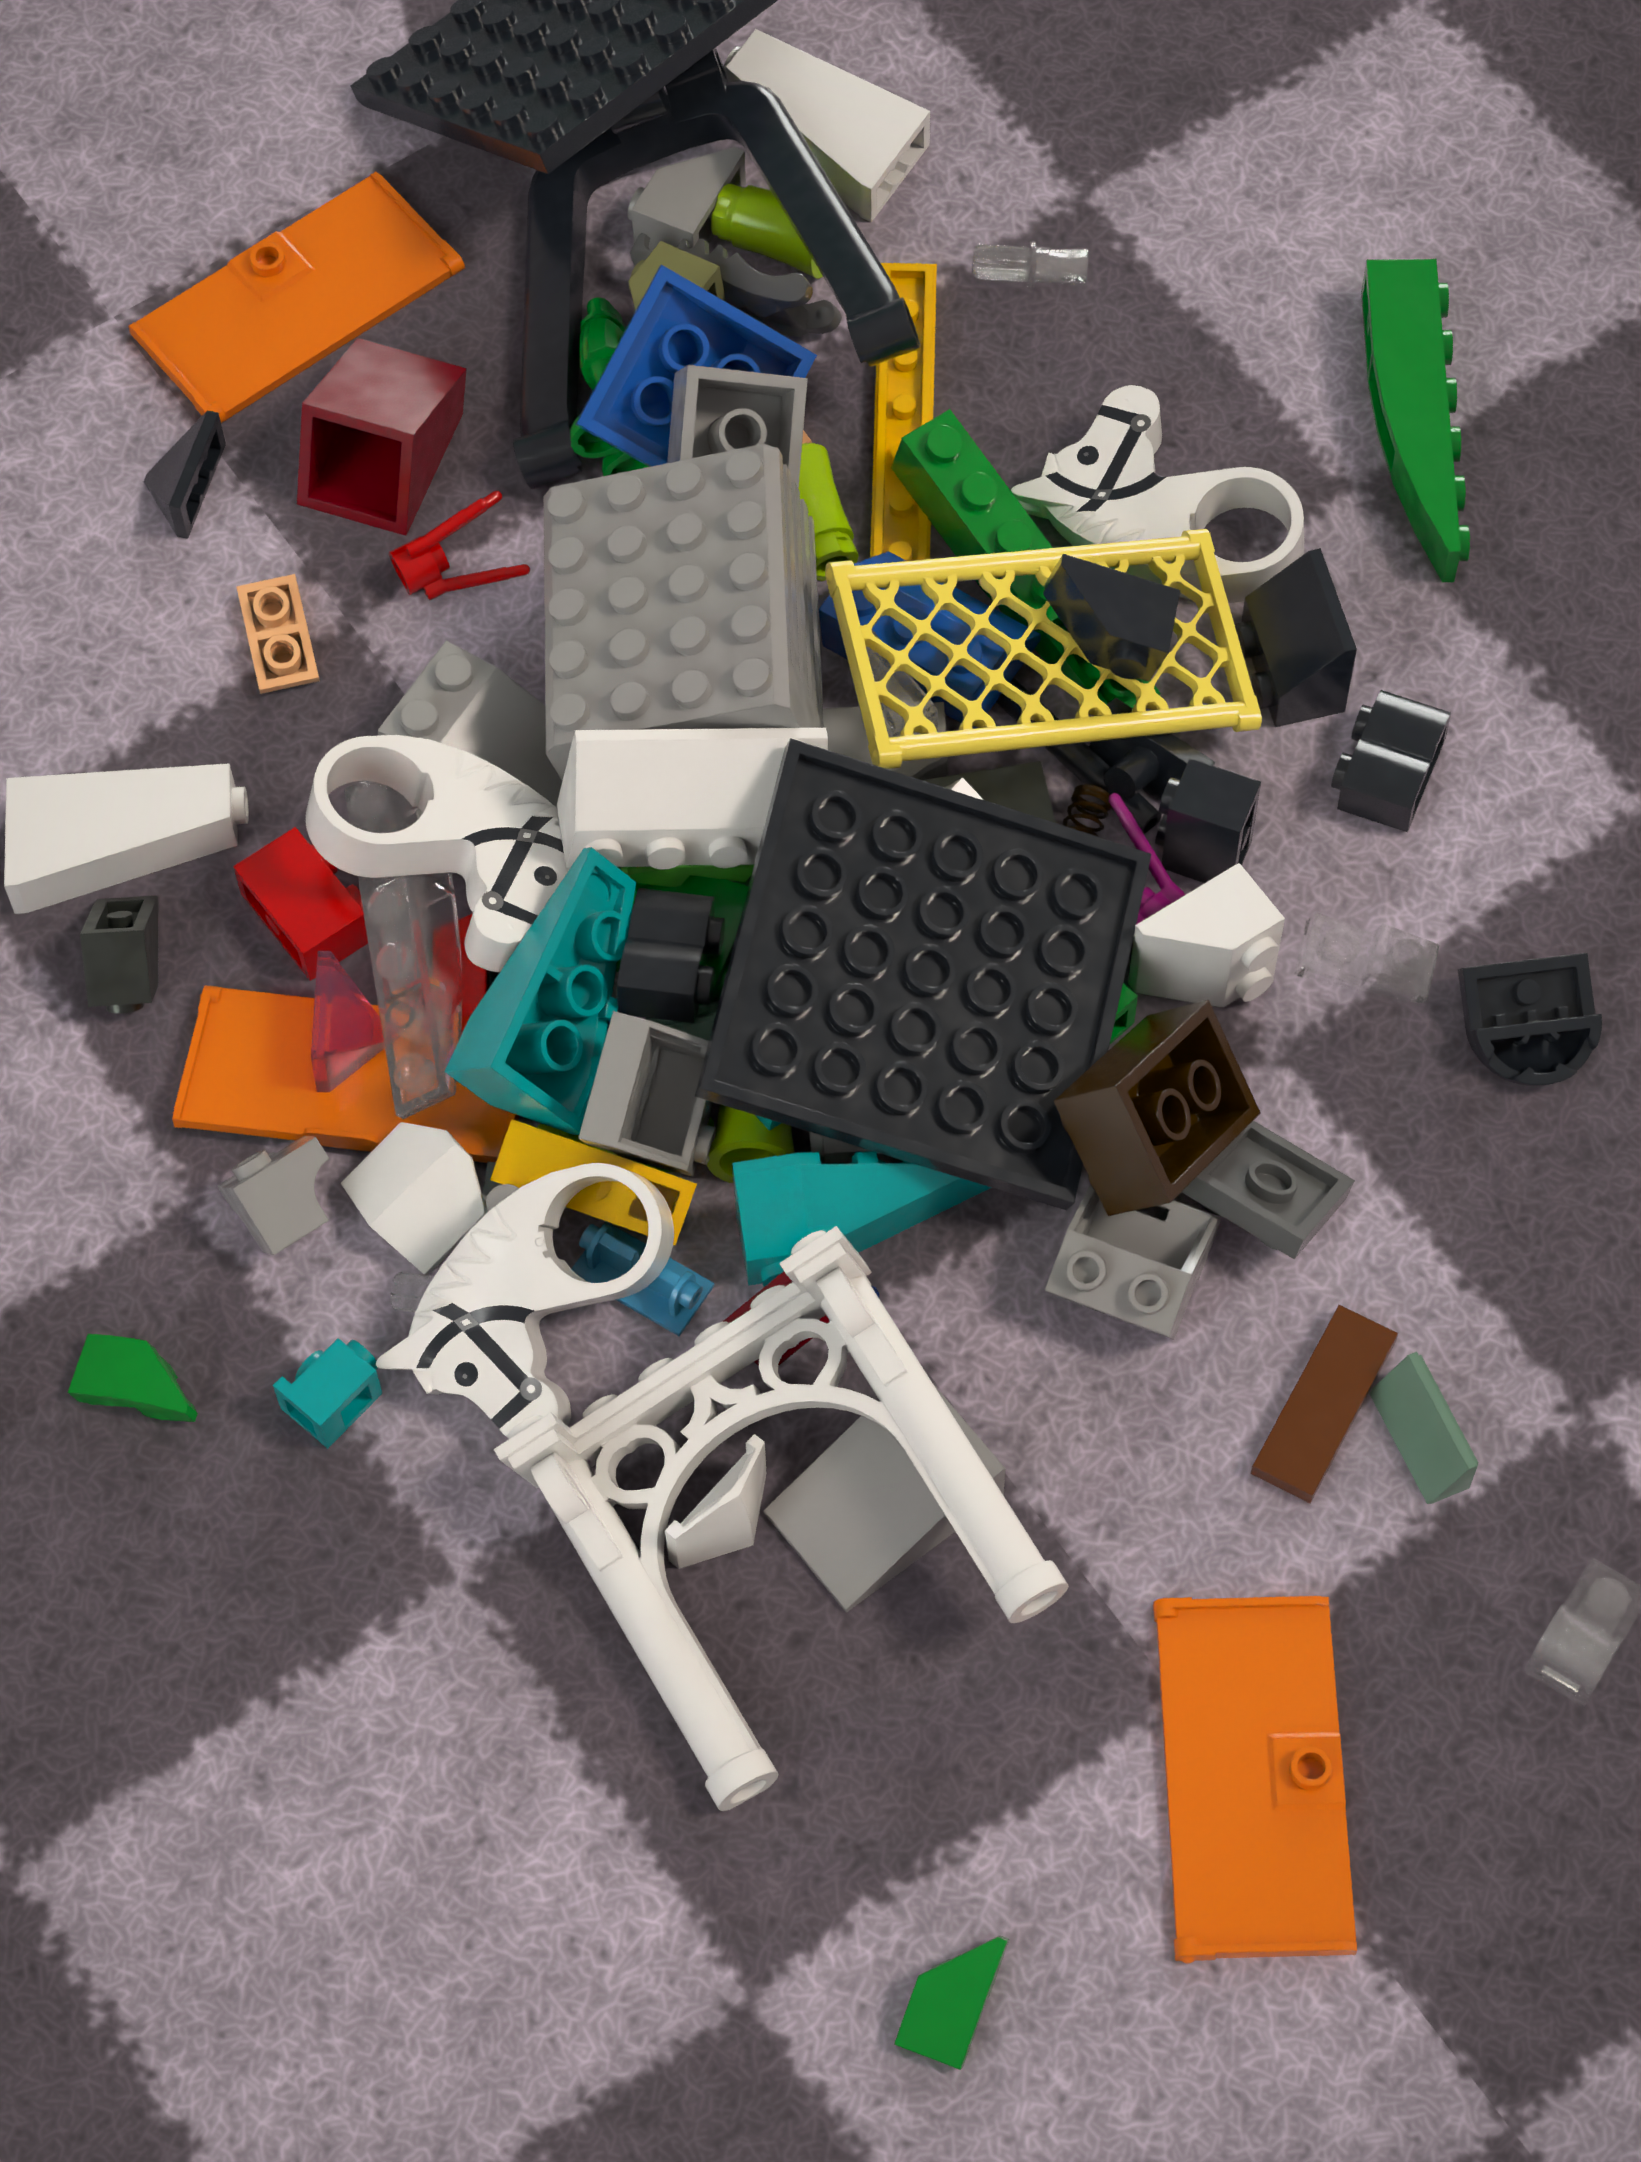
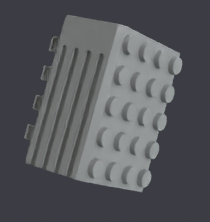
[543,444,824,781]

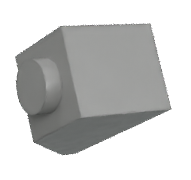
[628,147,746,250]

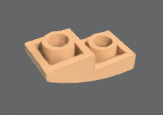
[236,574,320,694]

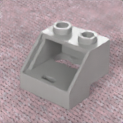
[578,1011,717,1177]
[1045,1184,1221,1340]

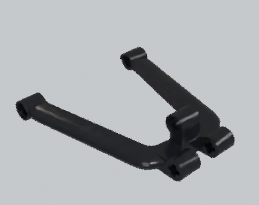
[513,48,921,489]

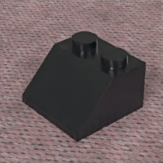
[1235,548,1357,727]

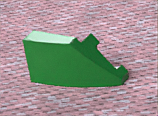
[67,1333,198,1422]
[894,1935,1009,2070]

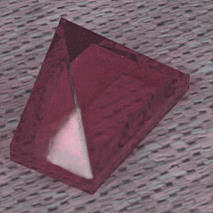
[311,951,396,1092]

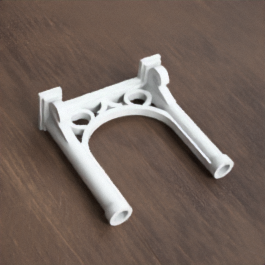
[494,1226,1068,1811]

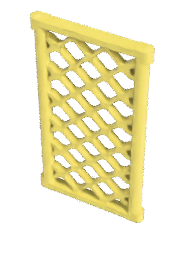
[825,529,1262,769]

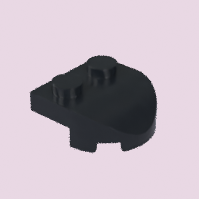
[1458,953,1602,1086]

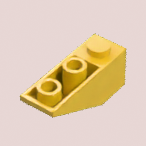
[490,1119,697,1245]

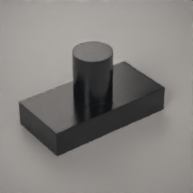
[1089,698,1216,801]

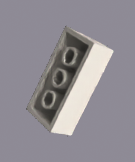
[557,728,828,869]

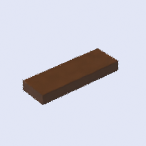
[1251,1305,1398,1504]

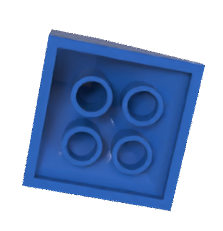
[575,265,817,467]

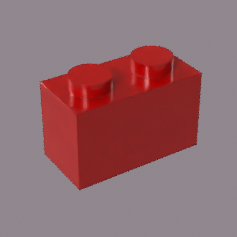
[233,827,373,981]

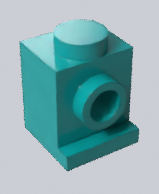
[273,1338,383,1449]

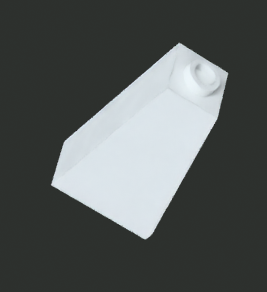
[724,29,930,222]
[4,764,249,914]

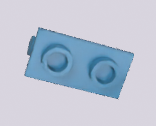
[572,1221,715,1337]

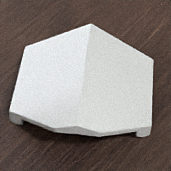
[341,1122,487,1275]
[665,1434,767,1569]

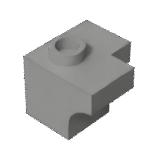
[217,1136,329,1255]

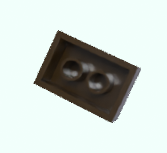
[1054,1000,1261,1216]

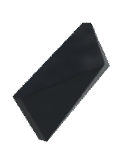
[143,410,226,539]

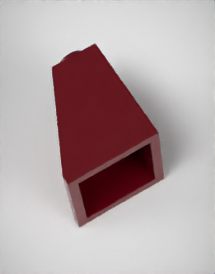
[297,338,467,536]

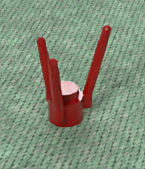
[388,491,530,601]

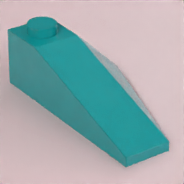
[444,847,636,1135]
[732,1152,992,1287]

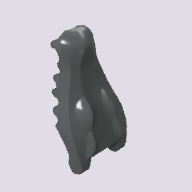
[630,233,842,337]

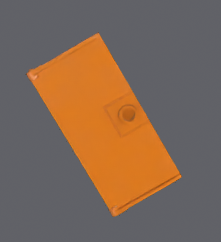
[128,171,465,424]
[172,985,519,1163]
[1153,1596,1357,1964]

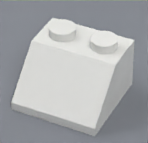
[1128,863,1285,1007]

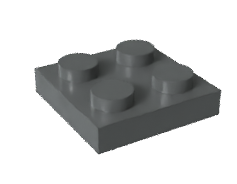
[1182,1121,1355,1259]

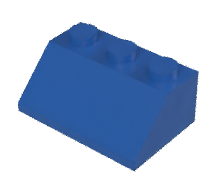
[818,551,1041,729]

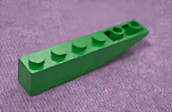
[1361,259,1470,582]
[891,409,1161,708]

